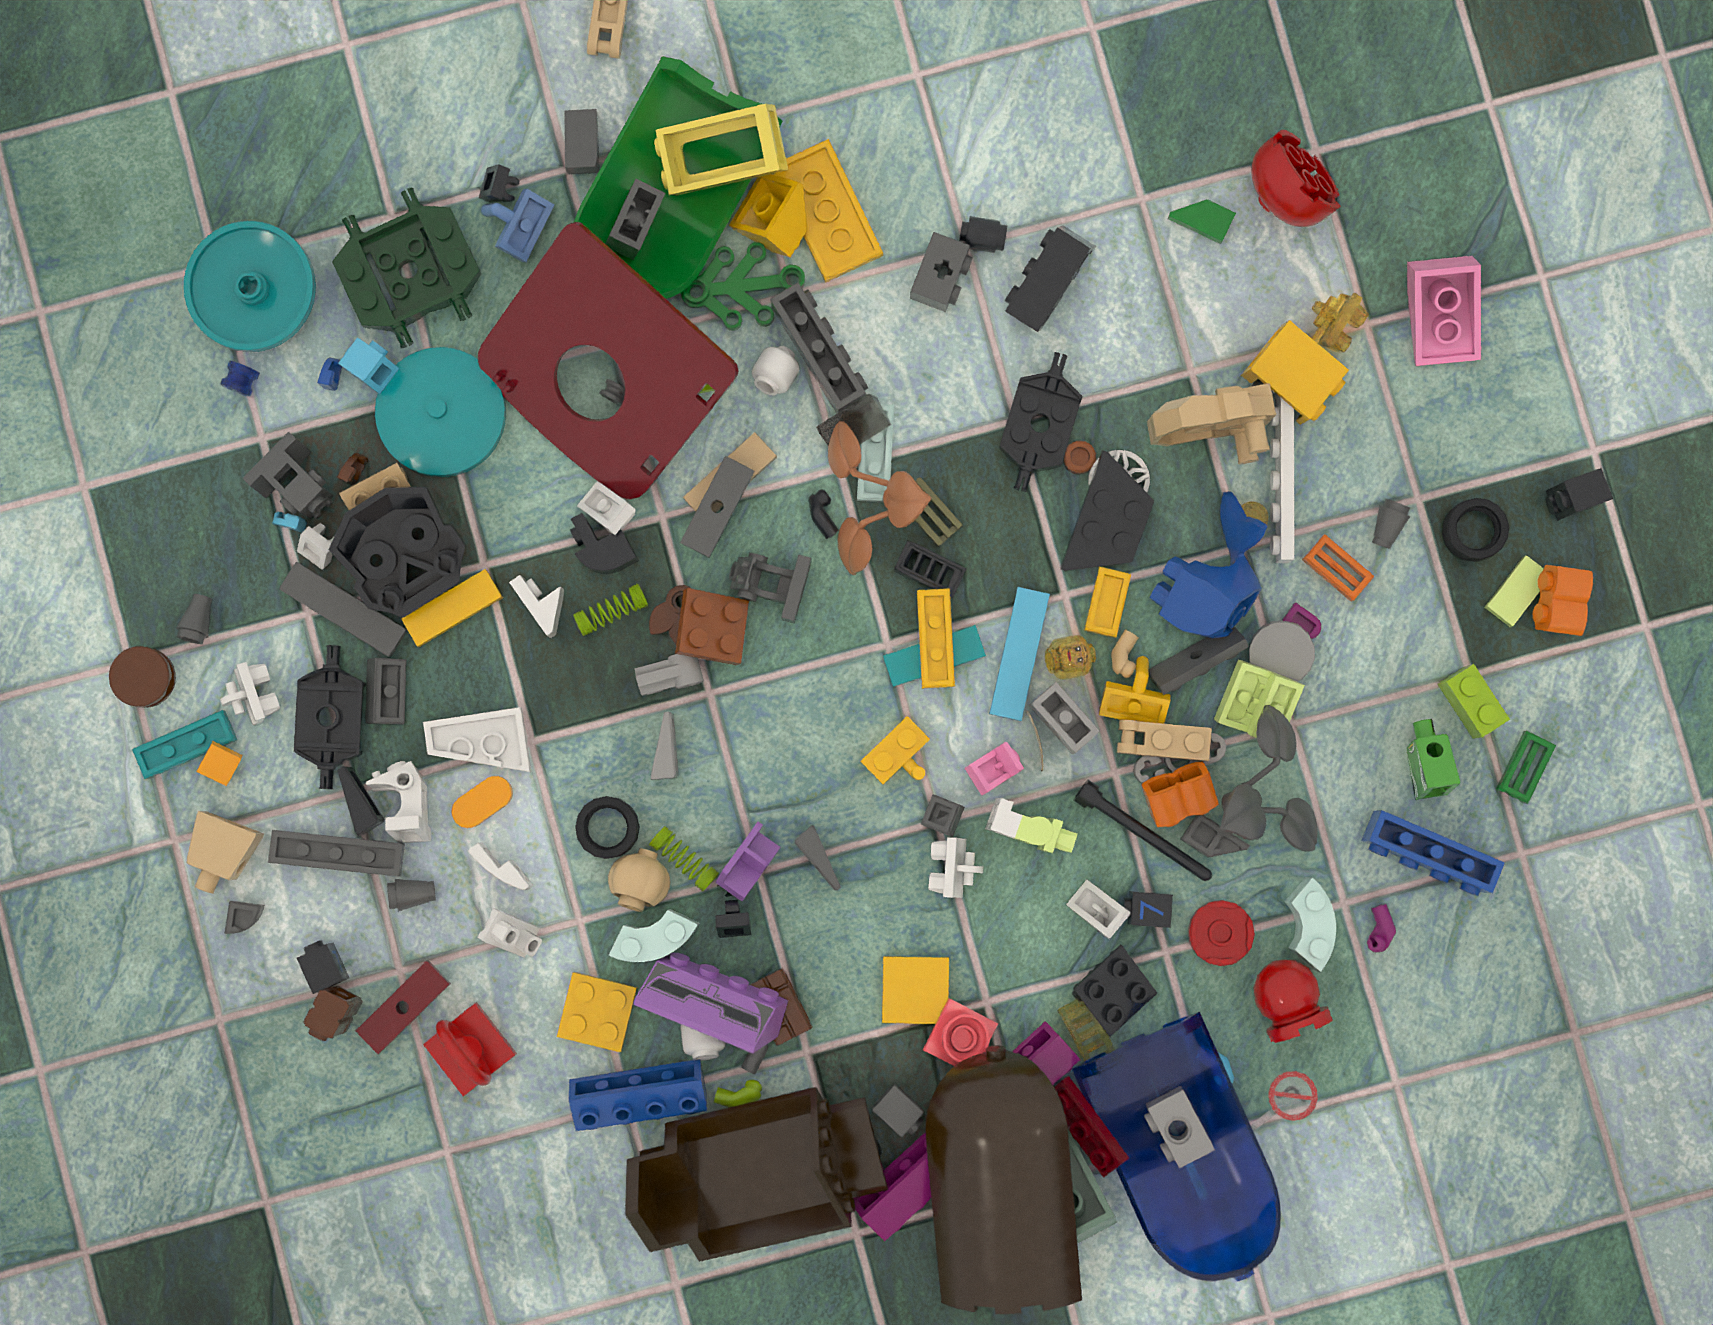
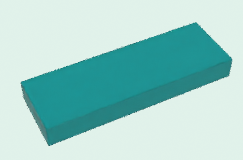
[883,625,986,687]
[132,710,237,779]

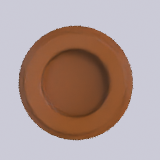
[1063,441,1096,474]

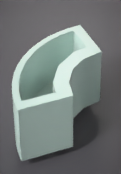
[1285,877,1336,972]
[609,909,700,962]

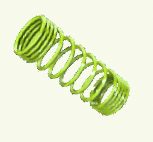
[573,583,648,636]
[649,826,719,892]

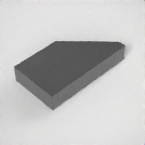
[1180,815,1250,858]

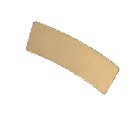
[1026,711,1043,772]

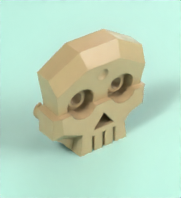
[1147,383,1276,464]

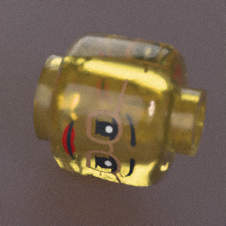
[1045,635,1096,680]

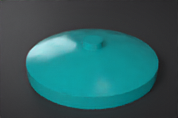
[183,221,316,352]
[375,347,506,477]

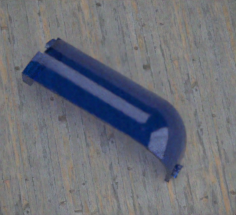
[1072,1012,1281,1281]

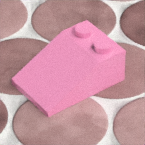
[1407,256,1481,366]

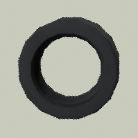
[1442,498,1509,562]
[575,796,640,859]

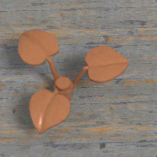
[828,421,932,575]

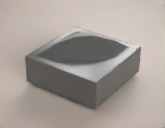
[921,794,965,837]

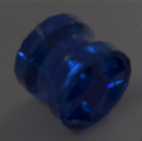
[219,360,260,397]

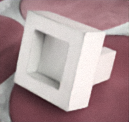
[297,523,334,570]

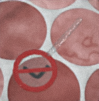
[1224,1071,1318,1151]

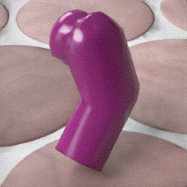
[1367,903,1396,953]

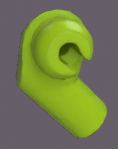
[713,1079,762,1107]

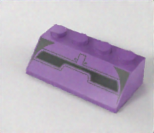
[633,952,788,1053]

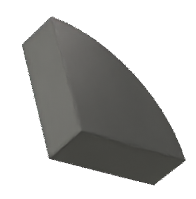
[224,901,265,934]

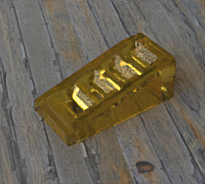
[1057,1000,1119,1073]

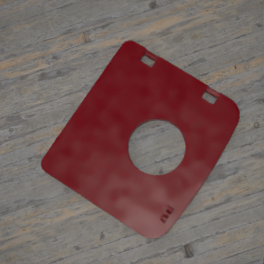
[478,222,739,499]

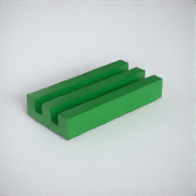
[1496,731,1556,804]

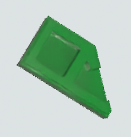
[1167,199,1236,244]

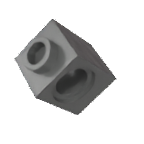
[872,1082,924,1137]

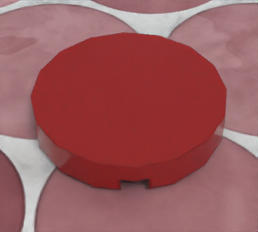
[1188,900,1255,966]

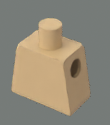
[187,811,264,894]

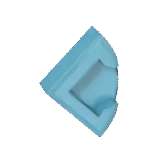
[272,511,307,532]

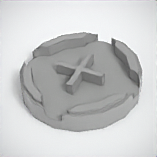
[1249,620,1315,682]

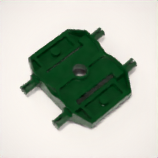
[332,188,481,348]

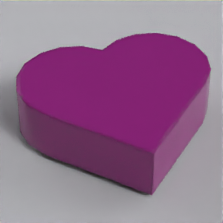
[1282,602,1321,639]

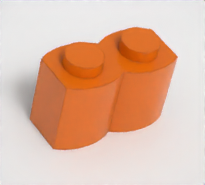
[1533,565,1593,636]
[1141,761,1219,827]

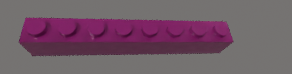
[854,1021,1081,1241]

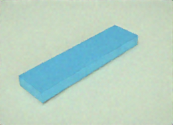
[989,587,1050,721]

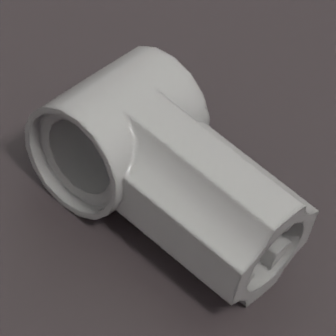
[635,654,704,696]

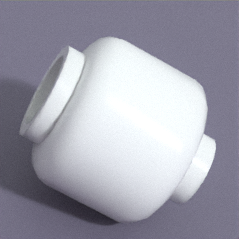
[752,346,800,396]
[680,1024,726,1061]

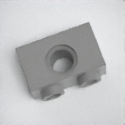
[1029,682,1100,754]
[1144,1086,1215,1168]

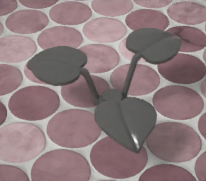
[1220,705,1317,852]

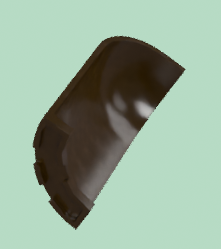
[925,1045,1082,1314]

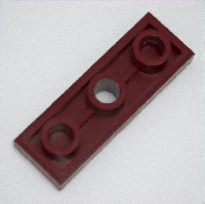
[355,960,451,1054]
[1054,1076,1129,1178]

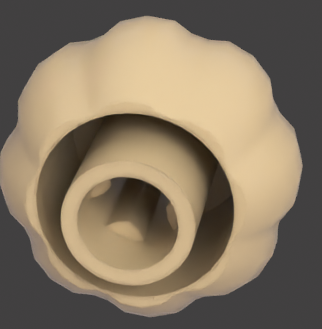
[608,848,670,912]

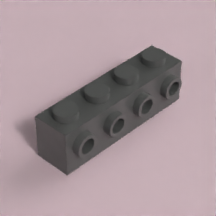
[770,283,868,416]

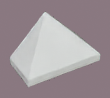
[1066,880,1131,939]

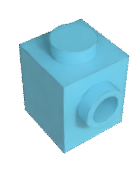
[338,337,399,394]

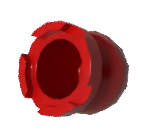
[1253,960,1333,1043]

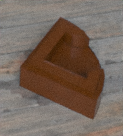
[337,453,368,486]

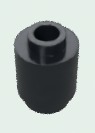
[959,216,1008,253]

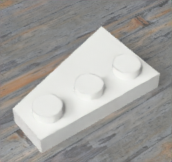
[423,707,531,772]

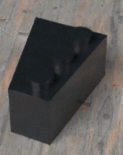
[1005,225,1096,332]

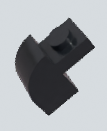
[570,513,639,574]

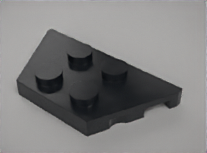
[1060,450,1154,571]

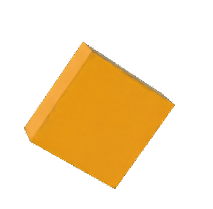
[196,741,243,786]

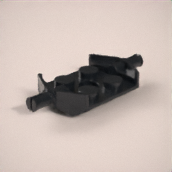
[999,352,1083,492]
[294,645,366,789]

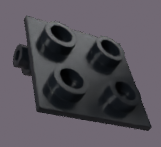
[1072,945,1157,1037]

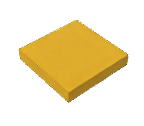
[882,956,949,1024]

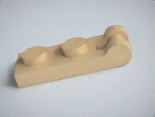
[587,0,628,59]
[1117,720,1212,762]

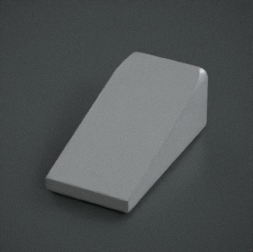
[651,712,679,780]

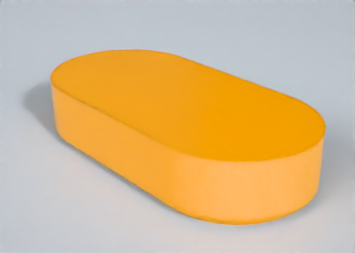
[452,776,513,828]

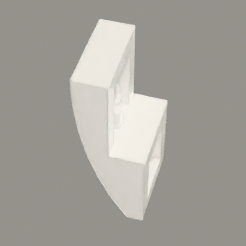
[468,843,534,890]

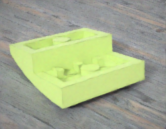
[1214,659,1305,738]

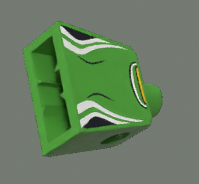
[1407,719,1460,800]

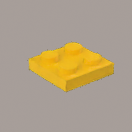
[557,972,638,1053]

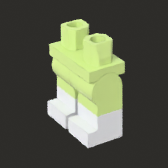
[985,798,1078,853]

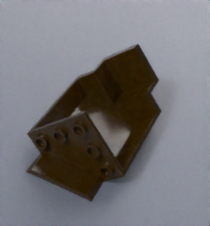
[625,1087,889,1262]

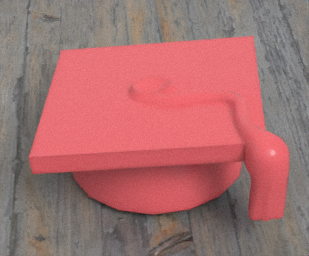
[923,998,998,1066]

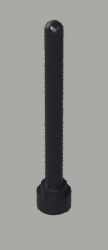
[1074,779,1212,881]

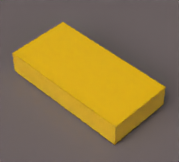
[1084,567,1131,638]

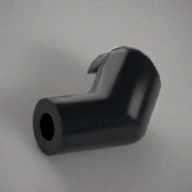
[808,489,839,539]

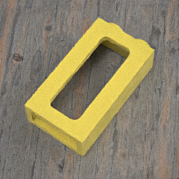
[654,104,788,195]

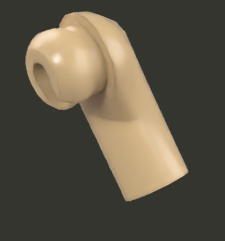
[1111,630,1139,678]

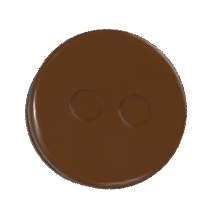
[109,646,176,708]

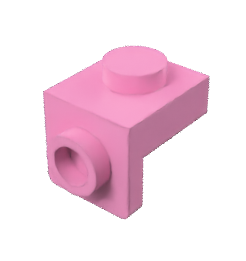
[964,742,1024,795]

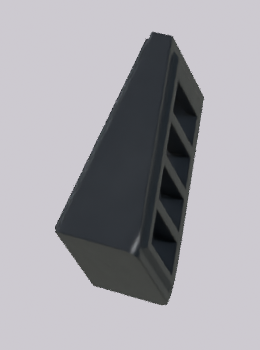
[894,540,966,599]
[338,766,385,836]

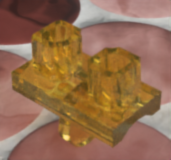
[1312,293,1369,353]

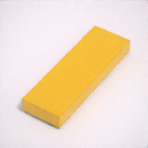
[401,569,503,647]
[917,588,955,689]

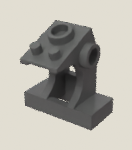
[243,432,333,519]
[729,553,812,624]

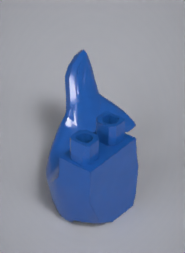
[1150,491,1267,638]

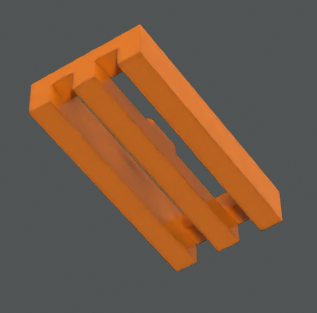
[1302,534,1374,602]

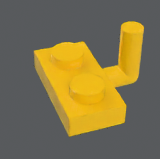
[1099,656,1171,724]
[860,716,930,784]

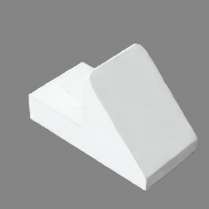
[577,481,636,535]
[509,575,564,638]

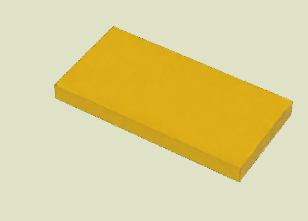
[773,139,883,283]

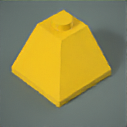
[728,174,807,257]

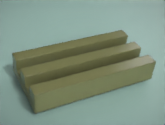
[914,477,963,547]

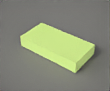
[1484,555,1544,627]

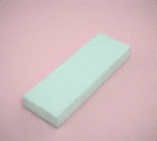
[857,403,894,502]

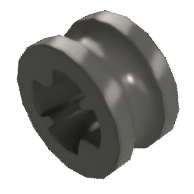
[599,379,625,406]

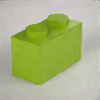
[1437,664,1510,739]

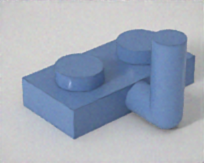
[481,189,554,262]

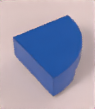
[317,357,342,391]

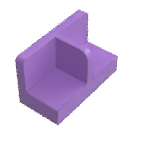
[715,821,781,901]

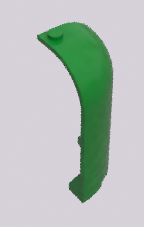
[574,56,783,299]

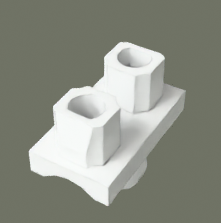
[220,662,280,726]
[928,837,984,898]
[478,908,542,958]

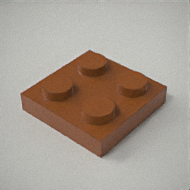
[675,588,749,666]

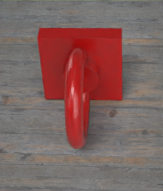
[423,1002,517,1096]

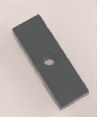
[680,456,755,558]
[1149,626,1249,695]

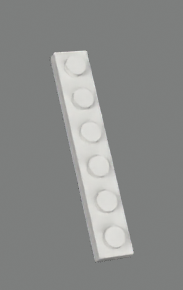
[1270,390,1294,563]

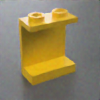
[1241,320,1349,425]

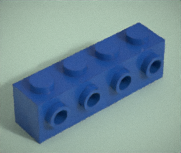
[1361,810,1505,896]
[568,1059,707,1131]

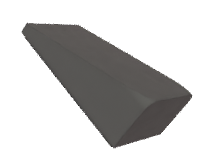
[565,109,600,175]
[794,825,841,891]

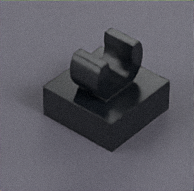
[478,164,520,202]
[715,900,752,938]

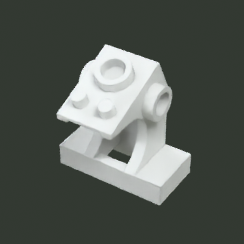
[366,761,431,843]

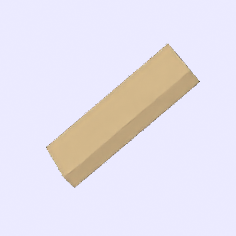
[683,432,777,513]

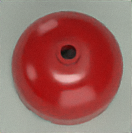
[1251,130,1341,227]

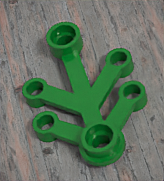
[680,242,805,331]

